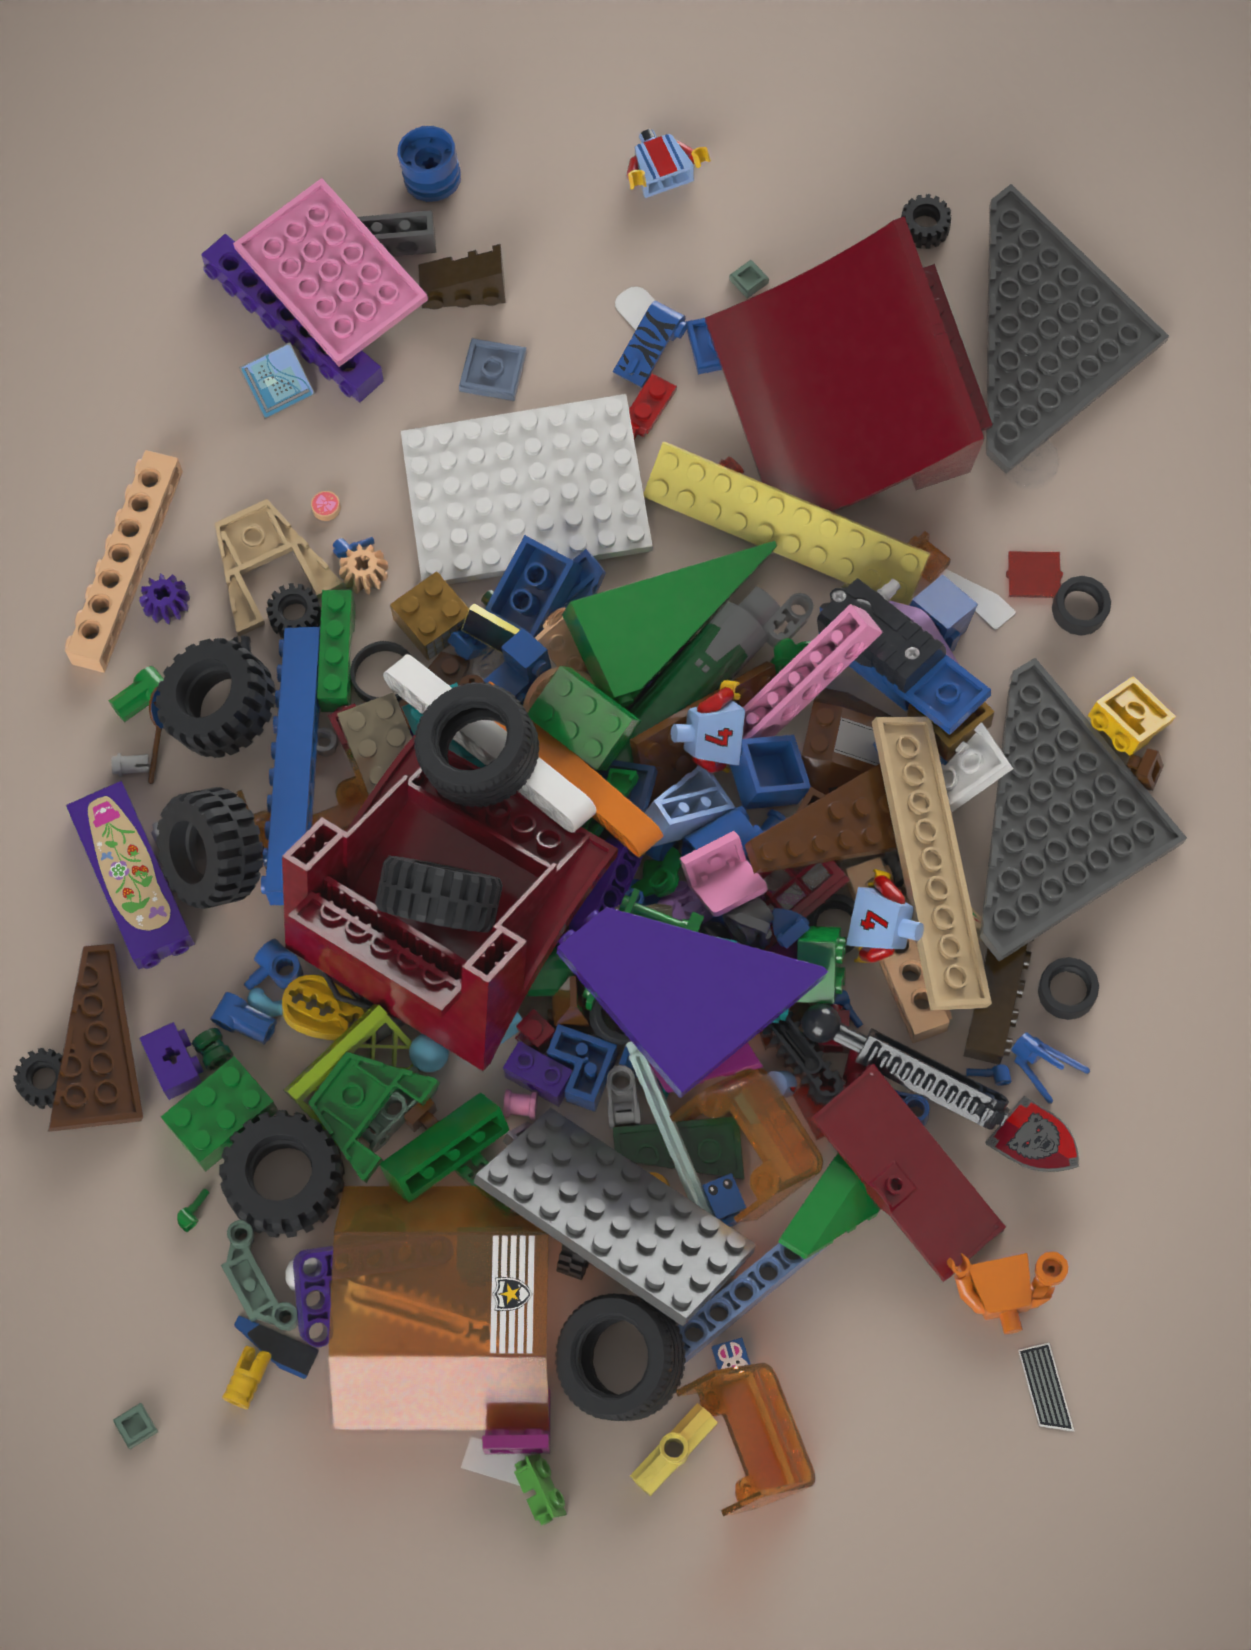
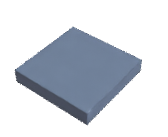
[459,338,527,401]

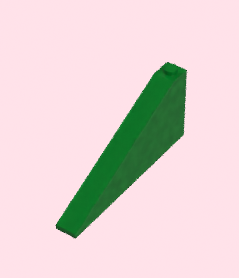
[562,541,777,708]

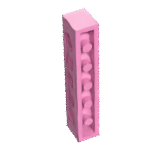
[742,604,883,739]

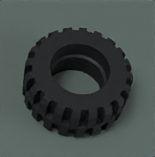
[156,638,276,758]
[156,787,263,909]
[375,856,503,932]
[219,1110,345,1238]

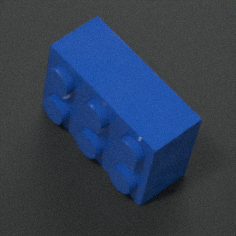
[485,535,584,638]

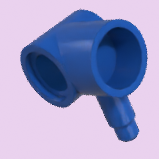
[244,939,304,990]

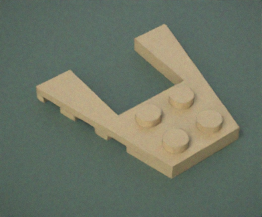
[214,499,344,636]

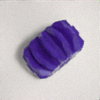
[139,573,190,624]

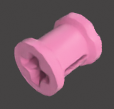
[503,1089,538,1120]

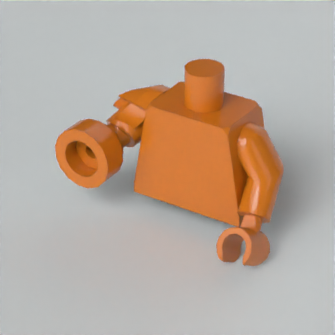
[947,1251,1069,1334]

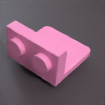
[680,831,768,916]

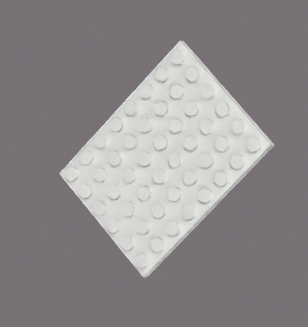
[401,394,653,585]

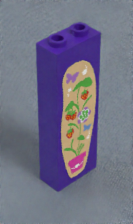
[66,781,195,970]

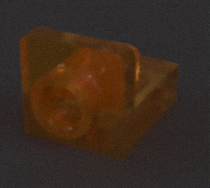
[907,531,951,584]

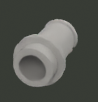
[111,753,150,777]

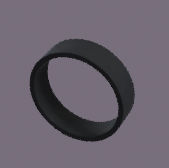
[350,641,411,703]

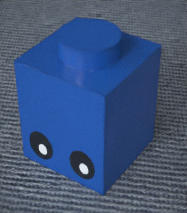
[702,1173,747,1227]

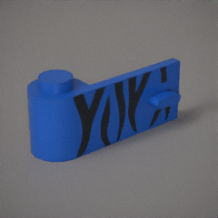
[613,300,688,388]

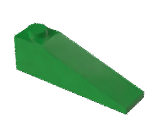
[778,1153,881,1260]

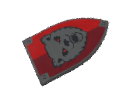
[985,1096,1079,1172]

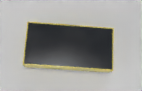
[461,604,520,654]

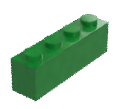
[379,1092,510,1203]

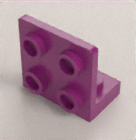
[482,1387,551,1455]

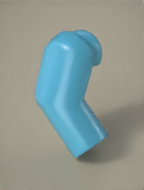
[247,988,283,1017]

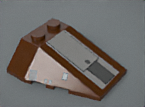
[801,688,893,798]

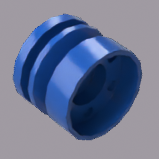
[397,126,461,202]

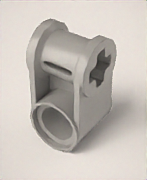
[607,1065,641,1129]

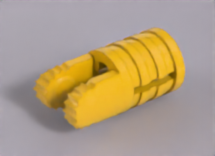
[222,1345,271,1409]

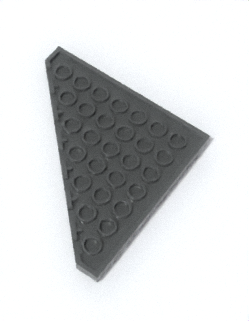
[986,184,1169,474]
[980,658,1187,961]

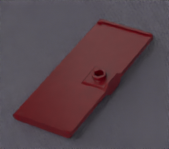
[810,1064,1006,1282]

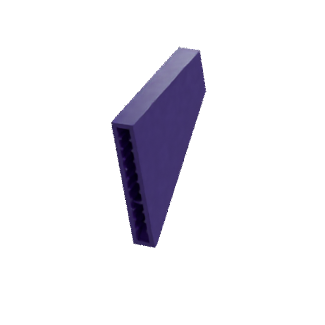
[557,907,828,1098]

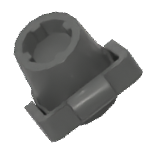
[722,897,774,950]

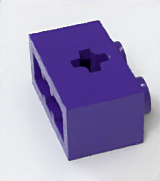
[139,1022,204,1100]
[503,1041,573,1107]

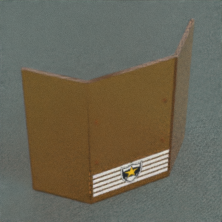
[328,1186,549,1431]

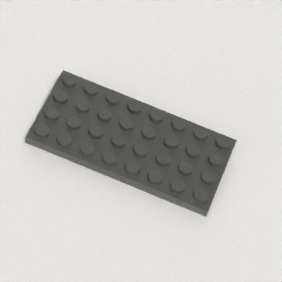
[474,1107,757,1327]

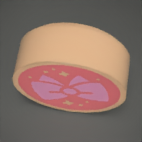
[311,491,341,521]

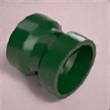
[191,1027,234,1071]

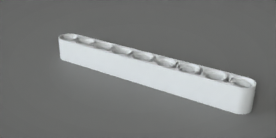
[383,654,597,833]

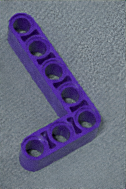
[293,1233,454,1347]

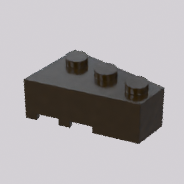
[418,244,506,310]

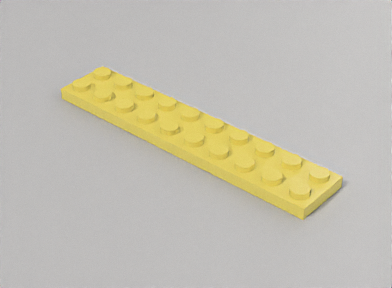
[643,442,931,605]

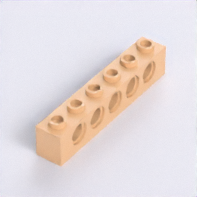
[845,857,952,1044]

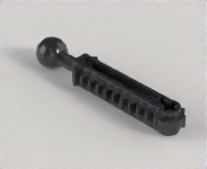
[699,921,845,1106]
[801,1003,1010,1130]

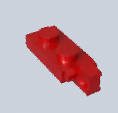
[629,373,677,440]

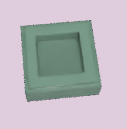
[729,260,769,299]
[113,1403,158,1449]

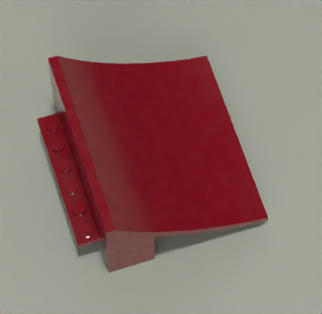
[705,216,993,513]
[282,735,618,1072]

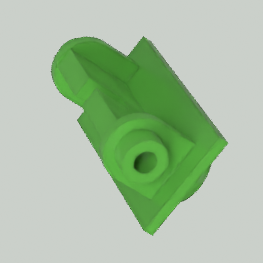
[514,1454,567,1526]

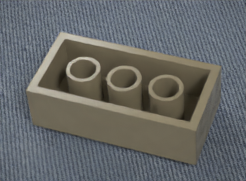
[337,692,412,796]

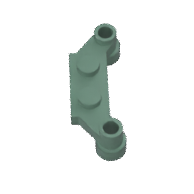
[221,1220,298,1331]

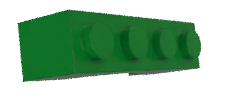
[317,590,356,712]

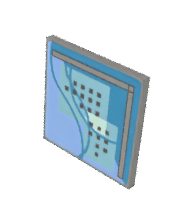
[239,342,315,419]

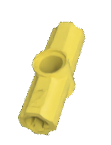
[630,1403,718,1497]

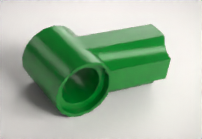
[108,666,164,723]

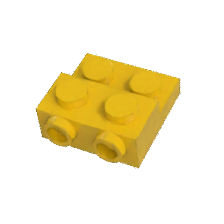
[1087,676,1176,756]

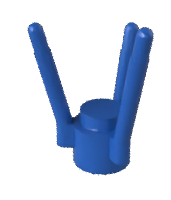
[1011,1032,1090,1104]

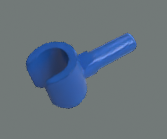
[333,537,375,559]
[834,990,863,1029]
[966,1064,1012,1086]

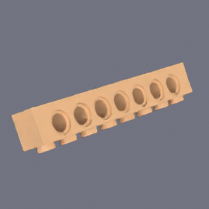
[65,450,183,673]

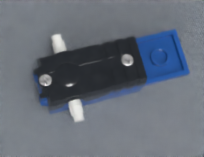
[817,578,991,735]

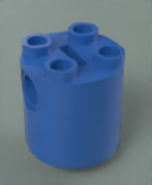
[681,806,763,865]

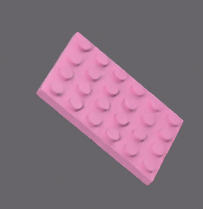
[233,178,428,367]

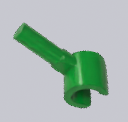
[177,1188,210,1232]

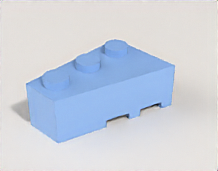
[645,765,736,847]

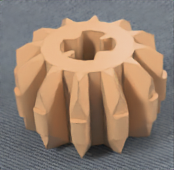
[339,544,389,595]

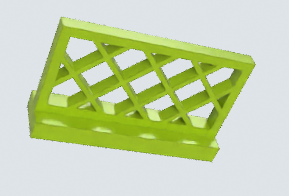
[283,1004,414,1146]

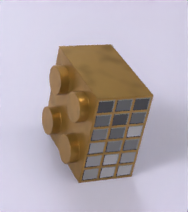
[390,571,469,661]

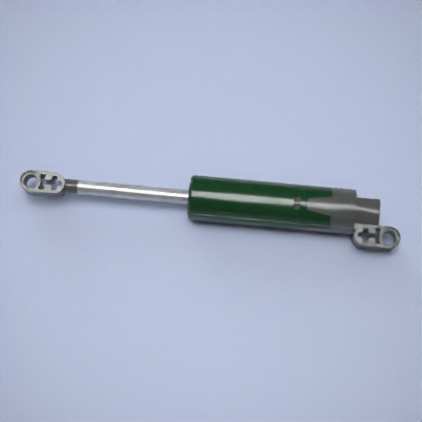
[614,586,814,763]

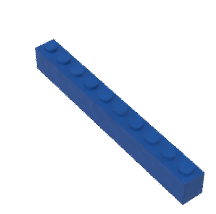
[261,627,320,905]

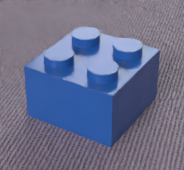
[730,734,811,810]

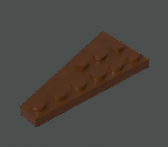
[630,661,776,808]
[745,763,898,874]
[48,944,143,1132]

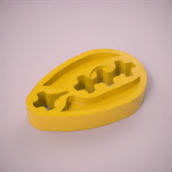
[282,975,364,1041]

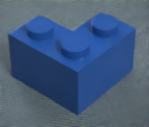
[483,628,552,705]
[547,1024,618,1112]

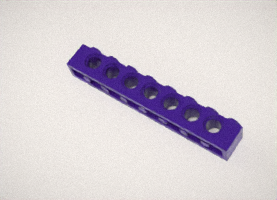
[201,233,384,403]

